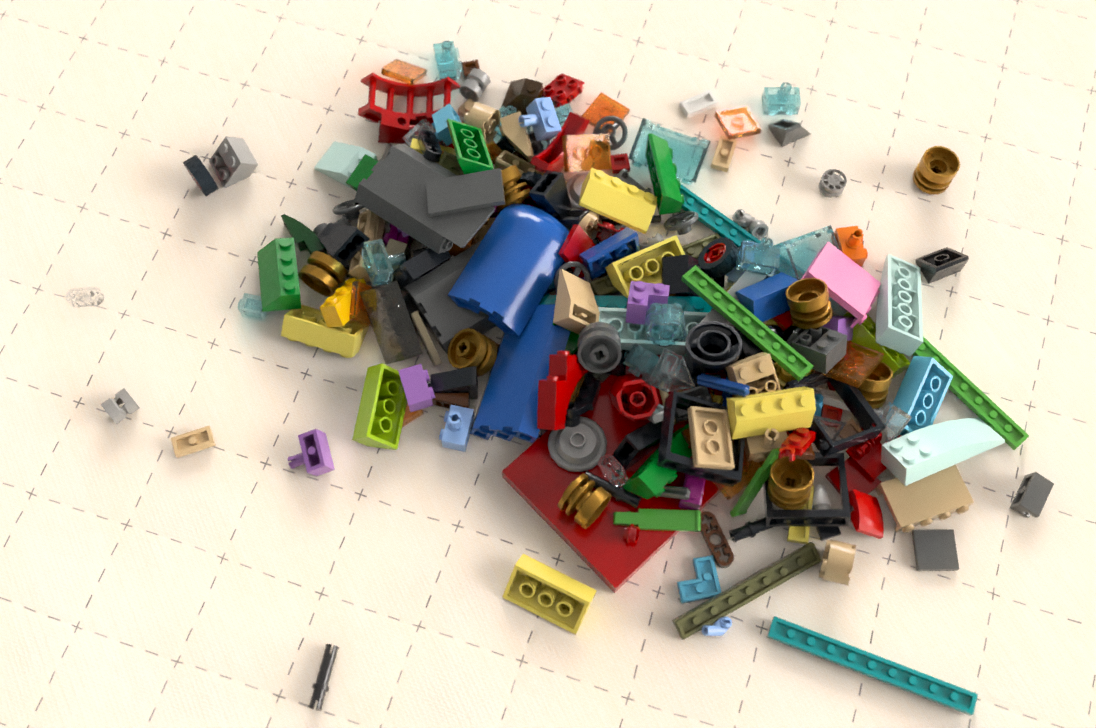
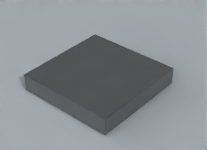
[912,529,959,571]

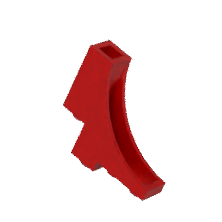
[530,112,590,173]
[537,350,588,430]

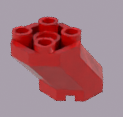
[609,373,659,422]

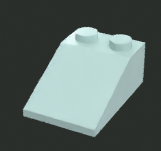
[314,141,377,190]

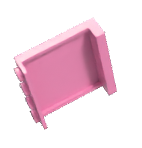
[801,242,881,328]

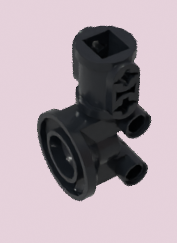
[677,321,778,388]

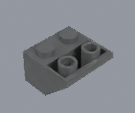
[791,326,847,374]

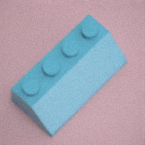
[884,356,953,436]

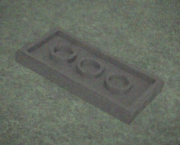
[426,168,505,217]

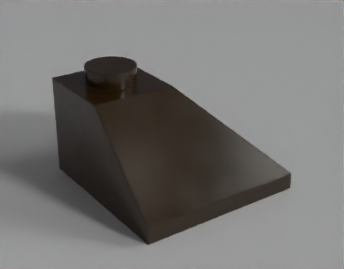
[500,78,544,116]

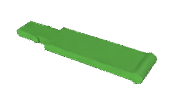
[730,448,780,517]
[613,509,701,532]

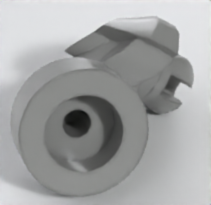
[732,209,769,239]

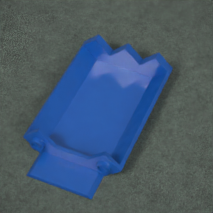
[470,304,570,443]

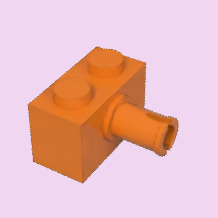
[832,226,868,267]

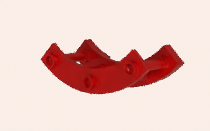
[358,73,460,129]

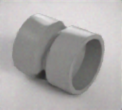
[459,68,490,102]
[101,388,140,424]

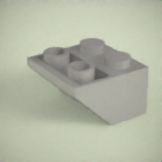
[209,136,258,188]

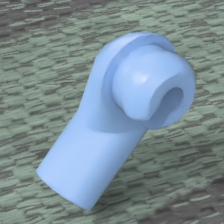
[702,616,732,636]

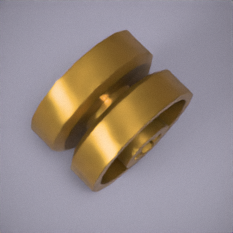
[298,251,348,297]
[448,328,497,377]

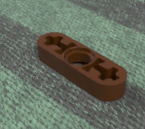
[700,511,734,568]

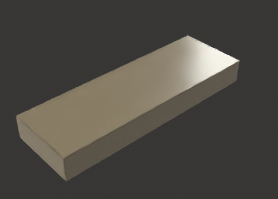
[409,311,442,366]

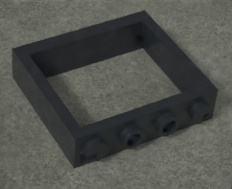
[782,364,886,457]
[657,391,745,487]
[762,451,851,526]

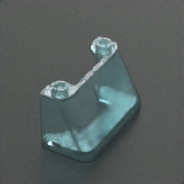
[628,118,711,186]
[760,225,840,280]

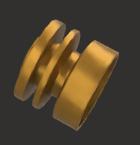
[913,146,960,194]
[496,165,531,212]
[786,278,833,329]
[849,358,893,409]
[767,456,814,510]
[558,473,612,529]

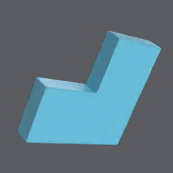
[677,555,721,604]

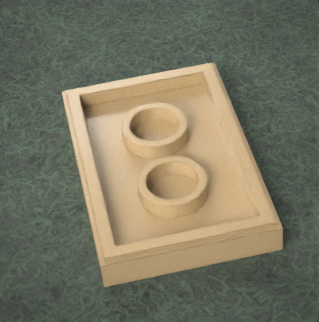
[687,406,735,470]

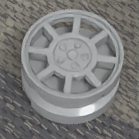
[819,169,847,198]

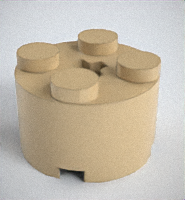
[463,102,501,144]
[819,539,856,586]

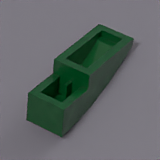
[281,214,328,255]

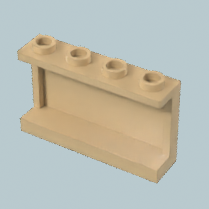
[875,465,974,533]

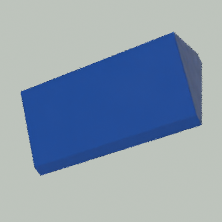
[579,227,640,280]
[735,272,798,322]

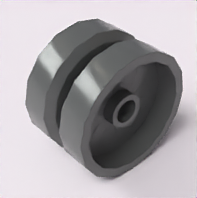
[577,322,622,373]

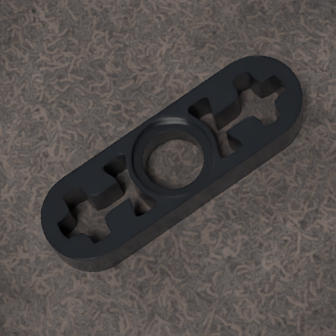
[418,130,442,162]

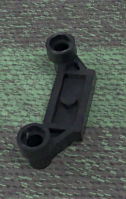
[565,371,601,427]

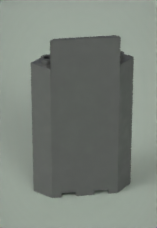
[354,144,495,254]
[405,240,496,355]

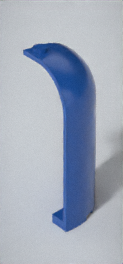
[448,203,569,336]

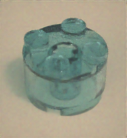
[645,303,686,346]

